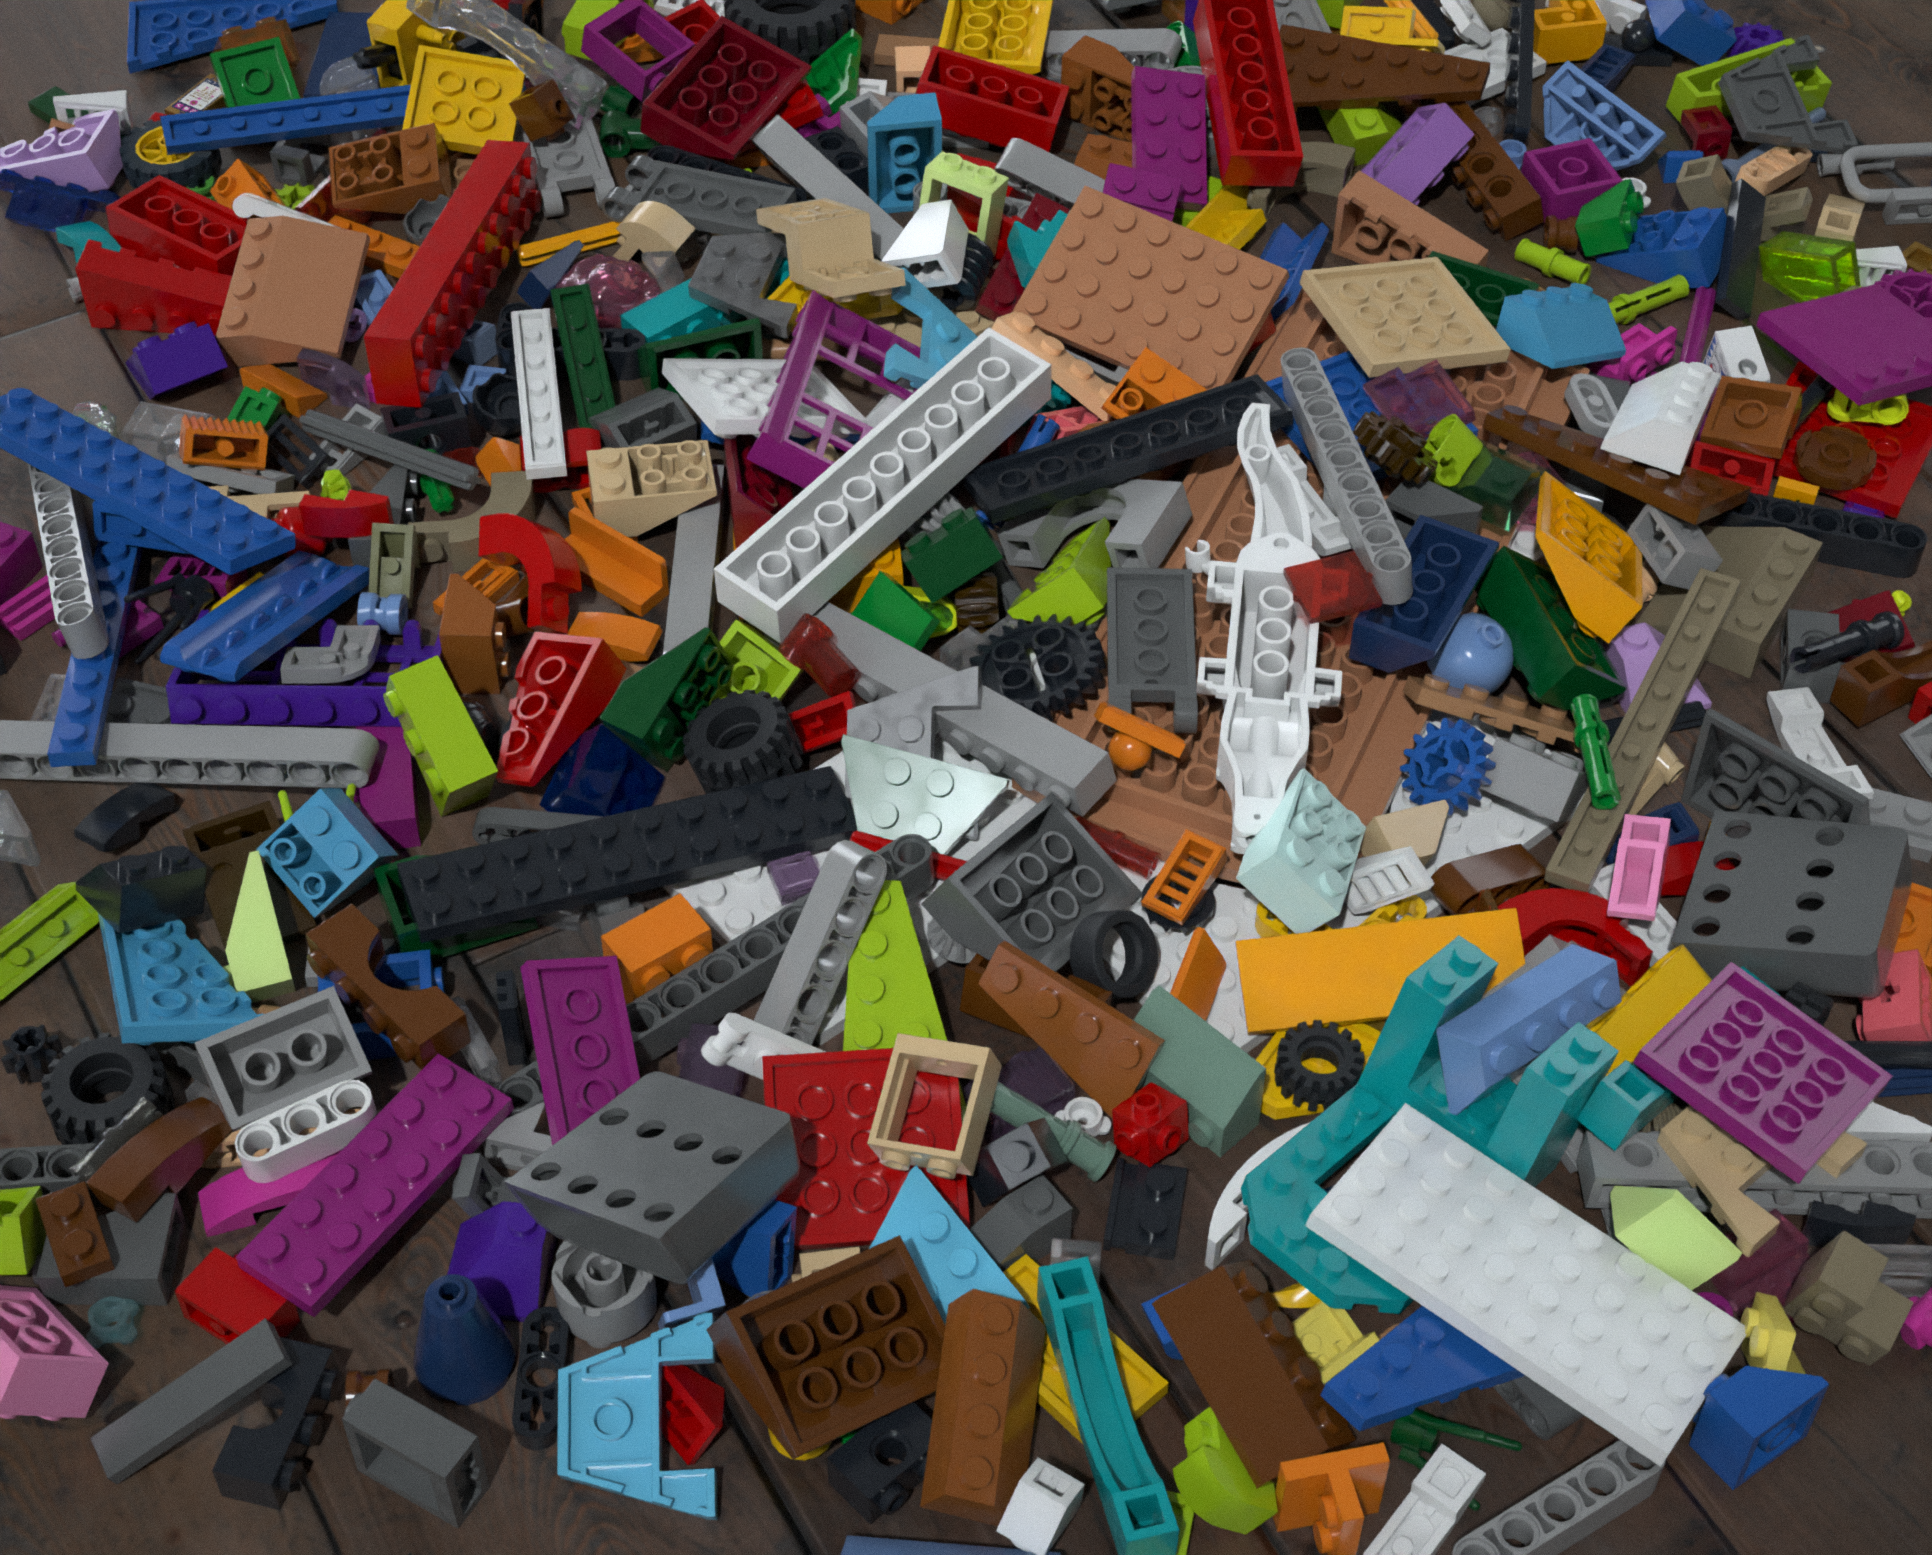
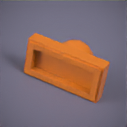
[1094,701,1186,771]

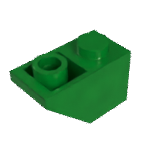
[1575,179,1644,257]

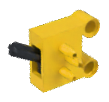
[353,0,465,88]

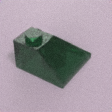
[1444,439,1550,532]

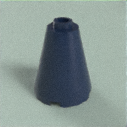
[413,1274,517,1406]

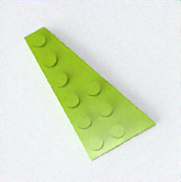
[843,880,967,1123]

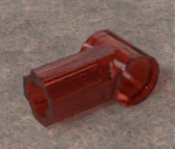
[778,613,858,697]

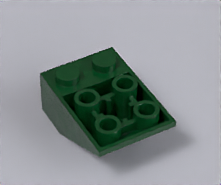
[600,627,734,773]
[373,855,538,961]

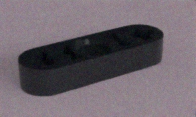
[512,1306,571,1451]

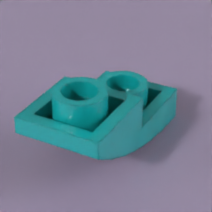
[55,221,121,263]

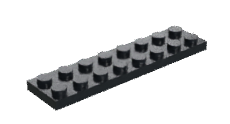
[962,374,1293,524]

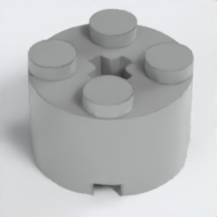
[552,1241,657,1348]

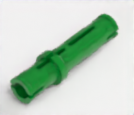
[1570,694,1621,810]

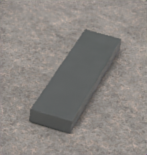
[91,1318,292,1484]

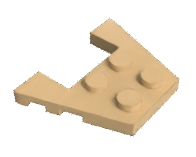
[1657,1105,1867,1258]

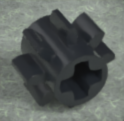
[1,1024,64,1084]

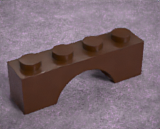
[306,904,471,1070]

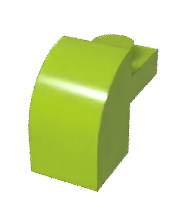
[1172,1407,1278,1535]

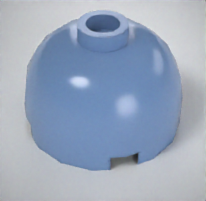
[1427,612,1514,696]

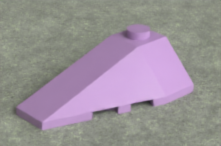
[0,109,123,194]

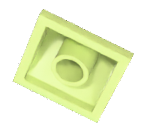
[1610,1186,1742,1290]

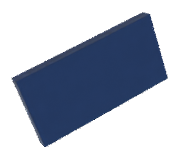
[303,12,381,98]

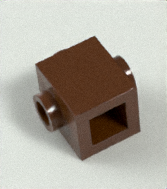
[509,79,575,142]

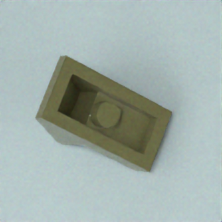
[368,523,421,608]

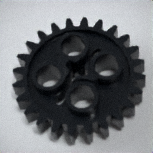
[969,614,1106,721]

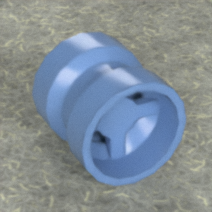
[357,592,408,635]

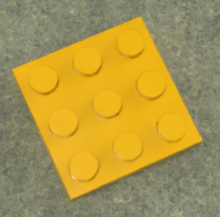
[402,45,526,155]

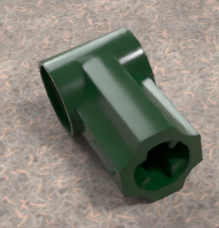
[599,110,662,158]

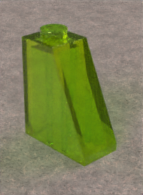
[1759,231,1861,303]

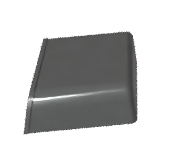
[1671,809,1912,999]
[504,1071,800,1284]

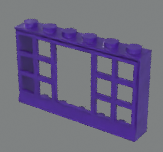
[166,610,445,727]

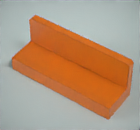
[565,507,669,617]

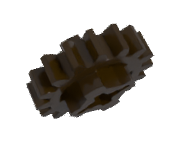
[1353,411,1438,484]

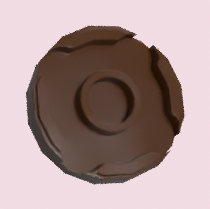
[1793,426,1877,490]

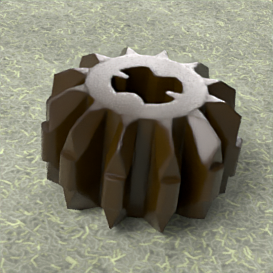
[955,572,1000,643]

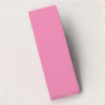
[1607,814,1671,921]

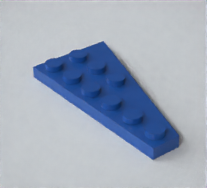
[127,0,339,74]
[1320,1306,1526,1432]

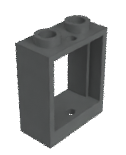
[342,1379,490,1529]

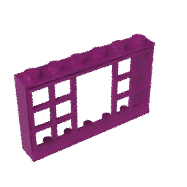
[746,290,920,488]

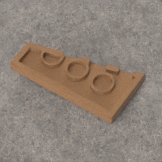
[1403,674,1582,753]

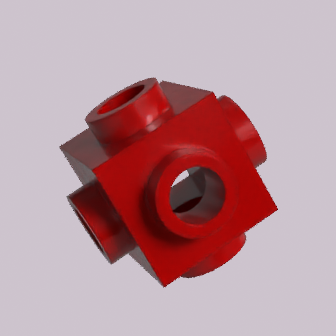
[1112,1082,1189,1167]

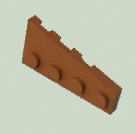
[978,941,1165,1119]

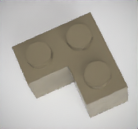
[1782,1231,1914,1366]

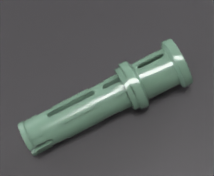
[990,1081,1117,1182]

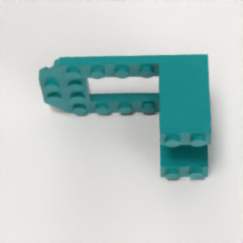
[1241,935,1619,1314]

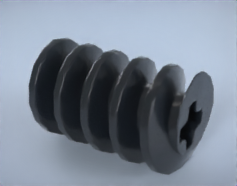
[928,233,994,311]

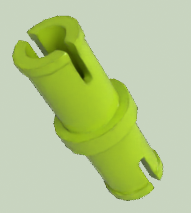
[1515,238,1592,285]

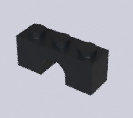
[212,1337,342,1510]

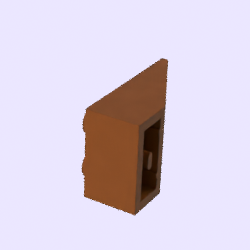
[1061,35,1134,143]
[329,123,452,214]

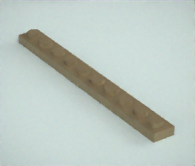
[1545,568,1741,893]

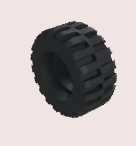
[724,0,856,65]

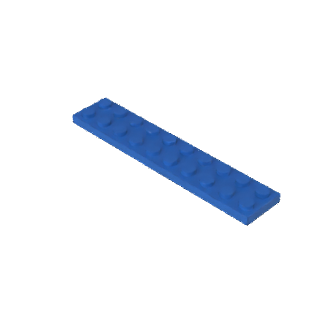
[0,388,295,575]

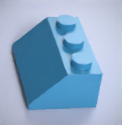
[867,93,942,213]
[1496,283,1626,369]

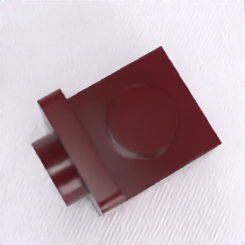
[1680,105,1732,160]

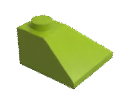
[710,619,804,705]

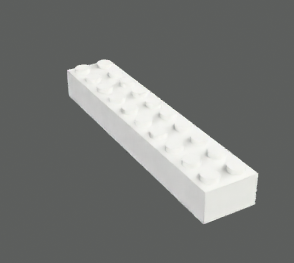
[714,327,1051,644]

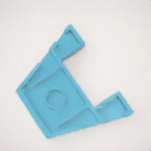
[884,267,978,389]
[557,1312,718,1520]

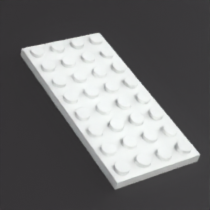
[1305,1103,1747,1467]

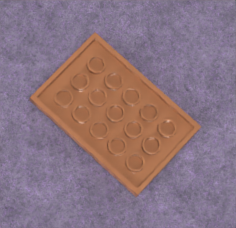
[1012,186,1290,390]

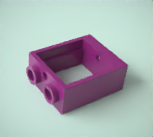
[581,0,695,102]

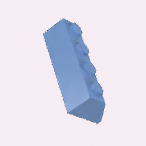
[1436,944,1622,1115]

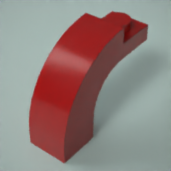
[478,513,582,635]
[1492,888,1653,987]

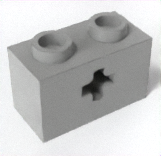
[1627,503,1723,590]

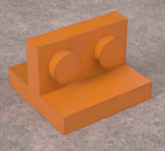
[1273,1443,1390,1555]

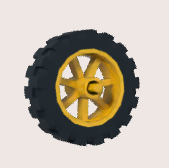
[119,117,222,188]

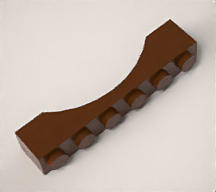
[1830,640,1932,727]

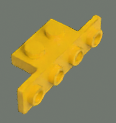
[1340,5,1445,54]
[1185,185,1267,250]

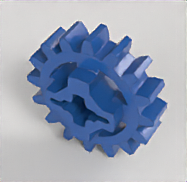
[1400,718,1496,816]

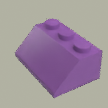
[1361,103,1474,205]

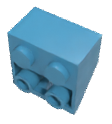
[256,788,398,918]

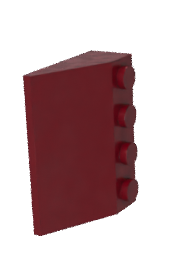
[640,16,812,160]

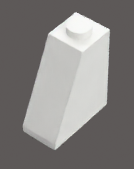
[881,200,969,288]

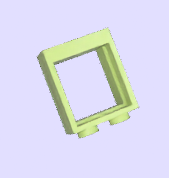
[919,151,1009,255]

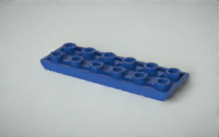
[160,551,370,682]

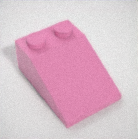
[0,1285,109,1421]

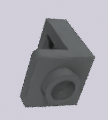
[452,1153,520,1218]

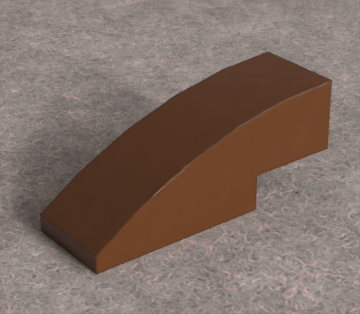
[86,1096,231,1223]

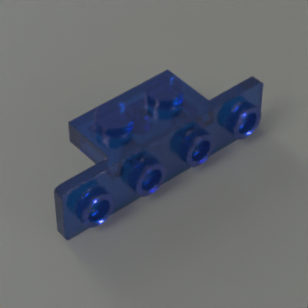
[0,169,121,232]

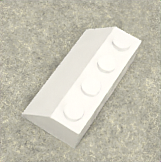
[1600,362,1721,475]

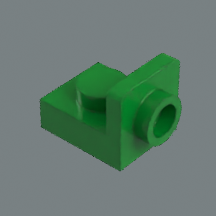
[227,386,290,432]

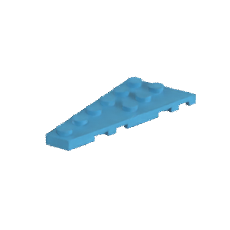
[98,913,264,1045]

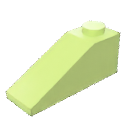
[223,850,296,1003]

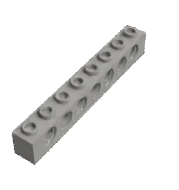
[1576,1131,1932,1219]

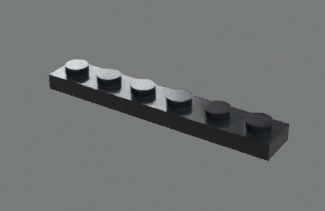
[1503,0,1535,144]

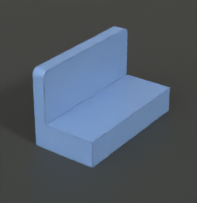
[658,1258,725,1330]

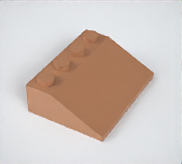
[215,215,370,367]

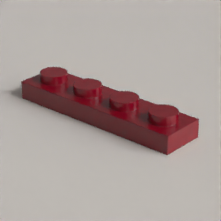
[975,193,1070,321]

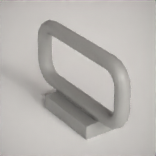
[1840,142,1932,225]

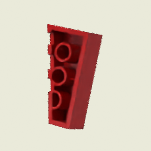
[75,239,232,336]

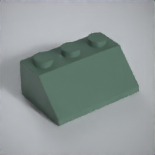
[1133,985,1266,1157]

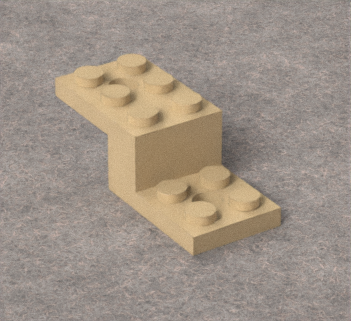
[756,198,906,302]

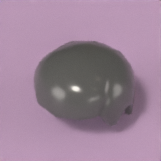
[403,194,450,246]

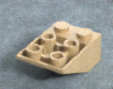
[587,440,717,537]

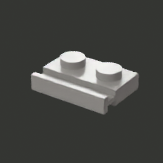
[1869,787,1932,863]

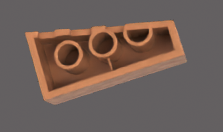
[1331,170,1489,267]

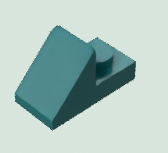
[1007,209,1068,288]

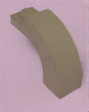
[1247,142,1356,227]
[1676,154,1813,241]
[408,471,536,572]

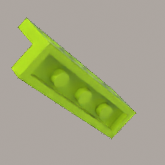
[0,882,99,1001]

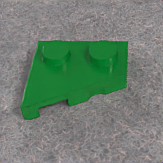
[806,28,862,118]

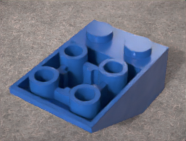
[1595,207,1727,288]

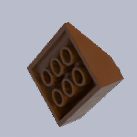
[706,1235,945,1459]

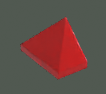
[788,691,856,754]
[662,1365,725,1465]

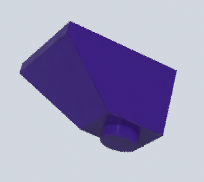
[447,1201,558,1322]

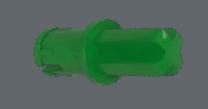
[419,449,454,513]

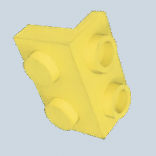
[1741,1292,1806,1374]
[1292,1301,1380,1386]

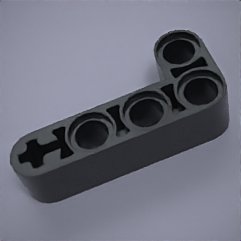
[495,302,646,381]

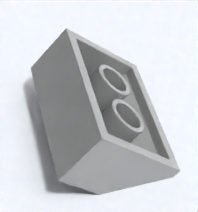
[195,986,372,1132]

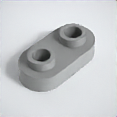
[1564,374,1618,439]

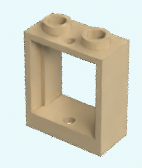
[867,1033,1002,1179]

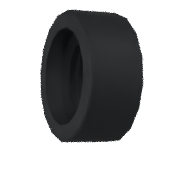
[1070,910,1158,999]

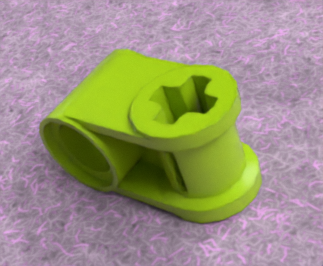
[1424,414,1483,488]

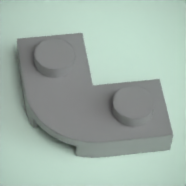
[280,625,381,686]

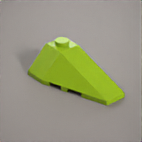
[1316,102,1402,166]
[1007,517,1111,626]

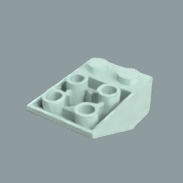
[1236,768,1366,934]

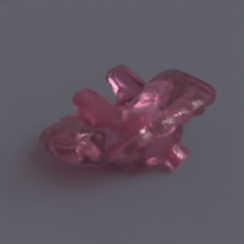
[556,254,661,328]

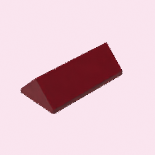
[723,434,793,548]

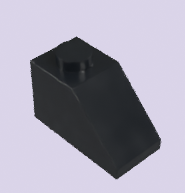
[966,1118,1067,1208]

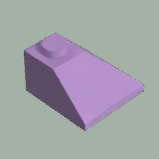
[1603,622,1712,713]

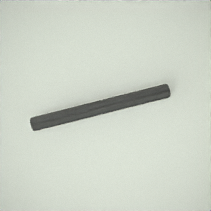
[299,409,481,491]

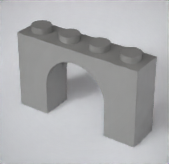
[997,479,1192,568]

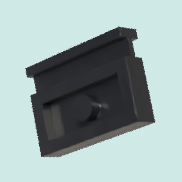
[1103,1158,1187,1261]

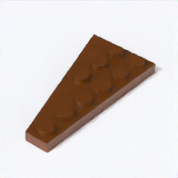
[1279,24,1490,112]
[1482,405,1752,525]

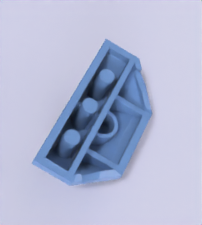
[1542,60,1667,171]

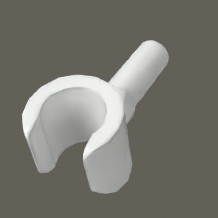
[1185,540,1211,575]

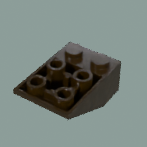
[182,800,316,952]

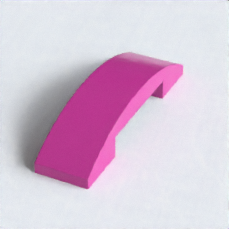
[198,1150,341,1237]

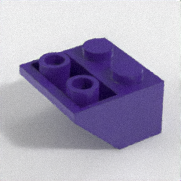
[125,321,228,400]

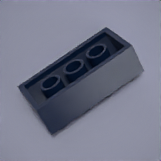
[1349,514,1500,673]

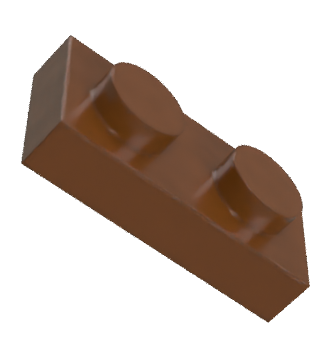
[36,1181,115,1288]

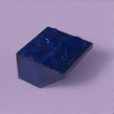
[539,723,665,817]

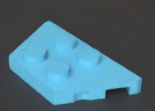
[870,1165,1030,1325]

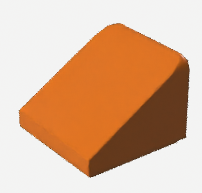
[476,437,522,487]

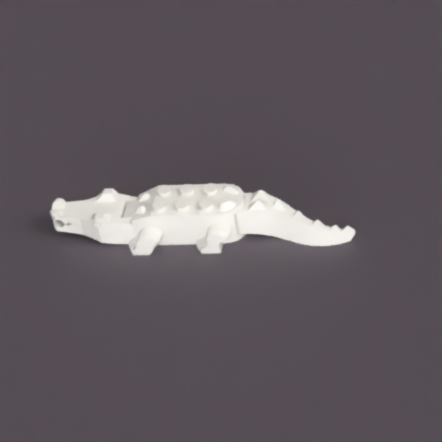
[1196,403,1349,854]

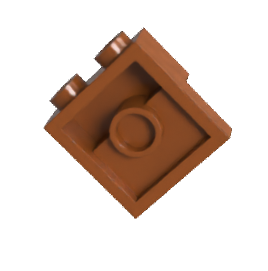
[1700,375,1802,459]

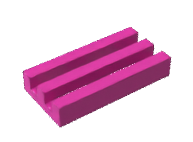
[0,575,55,641]

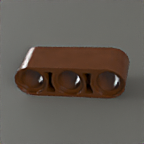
[1429,844,1552,915]

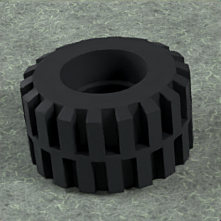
[683,690,804,794]
[41,1032,175,1145]

